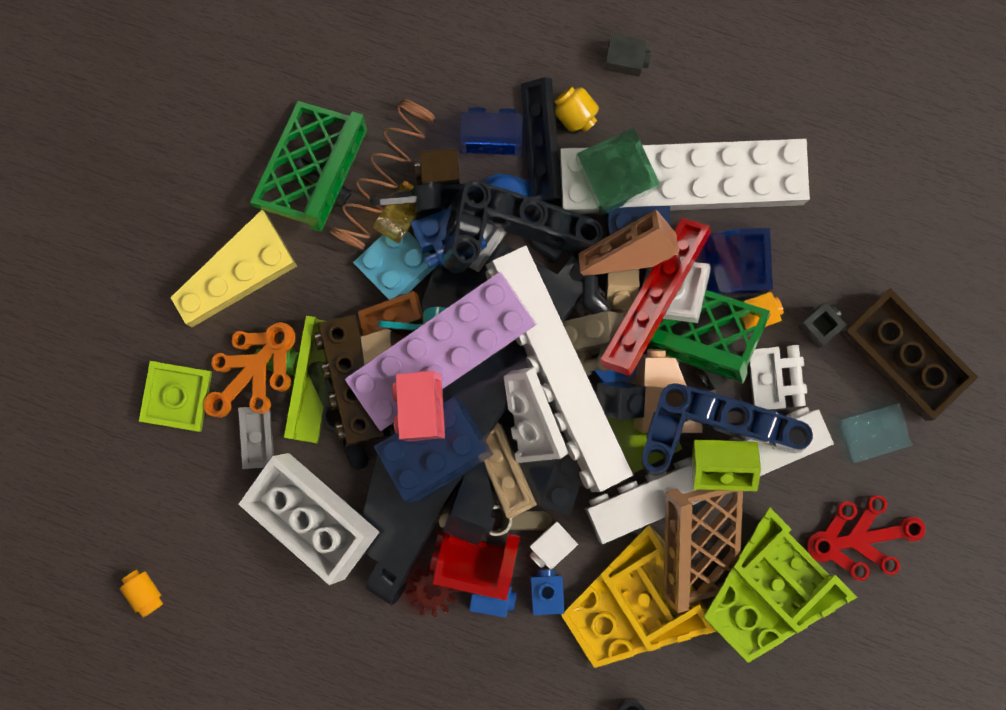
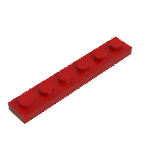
[600,218,711,376]

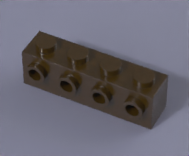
[313,315,384,447]

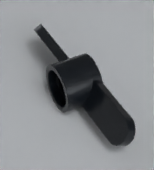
[370,183,474,216]
[308,361,368,470]

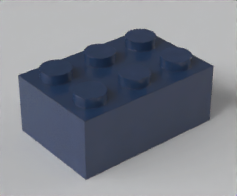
[374,397,494,504]

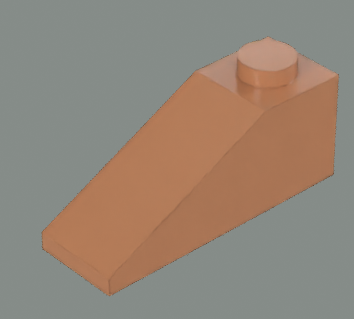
[578,209,679,276]

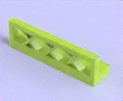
[284,316,325,444]

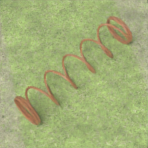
[329,99,435,250]

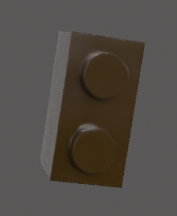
[414,148,460,185]

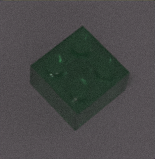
[575,128,660,216]

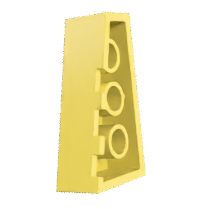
[171,210,297,327]

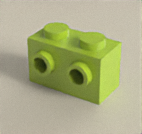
[691,440,761,491]

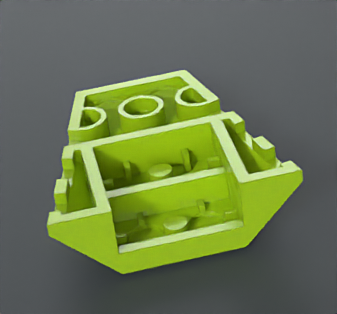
[703,507,858,663]

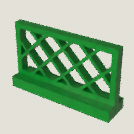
[250,101,367,232]
[645,290,771,383]

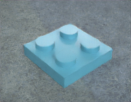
[353,221,437,300]

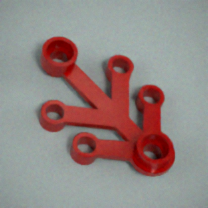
[807,495,926,581]

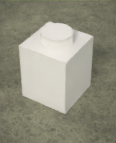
[529,521,578,570]

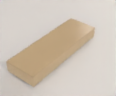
[484,423,537,519]

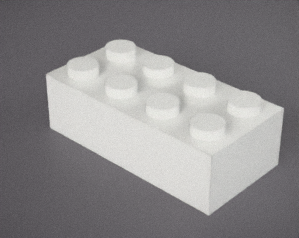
[238,453,379,585]

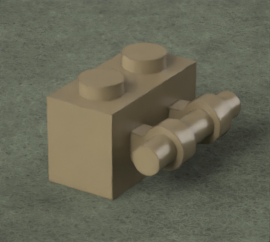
[563,311,626,375]

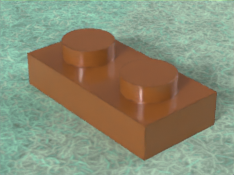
[358,291,423,336]

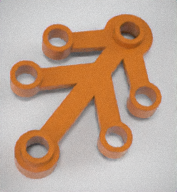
[204,322,295,418]

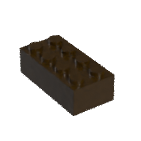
[840,288,978,422]

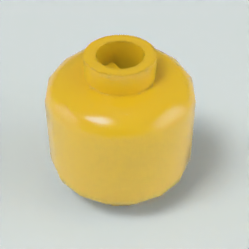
[554,86,599,132]

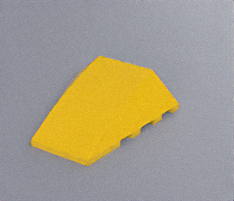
[561,524,716,668]

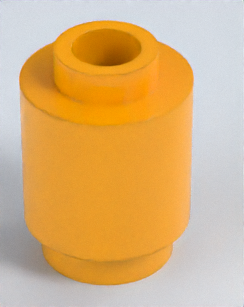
[119,570,163,618]

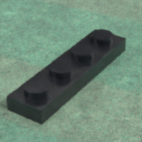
[521,77,562,202]

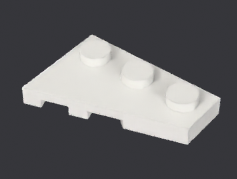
[504,367,568,463]

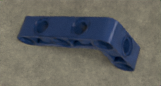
[641,383,813,476]

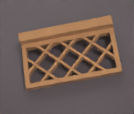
[664,489,743,613]

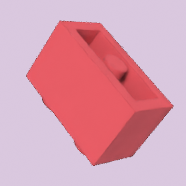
[392,371,445,441]

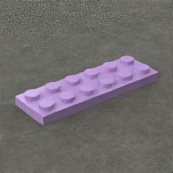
[345,272,537,431]

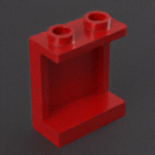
[429,531,520,601]

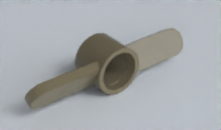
[438,503,552,536]

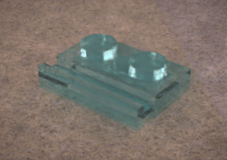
[839,403,913,463]

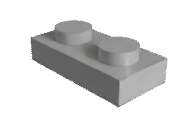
[238,406,274,469]

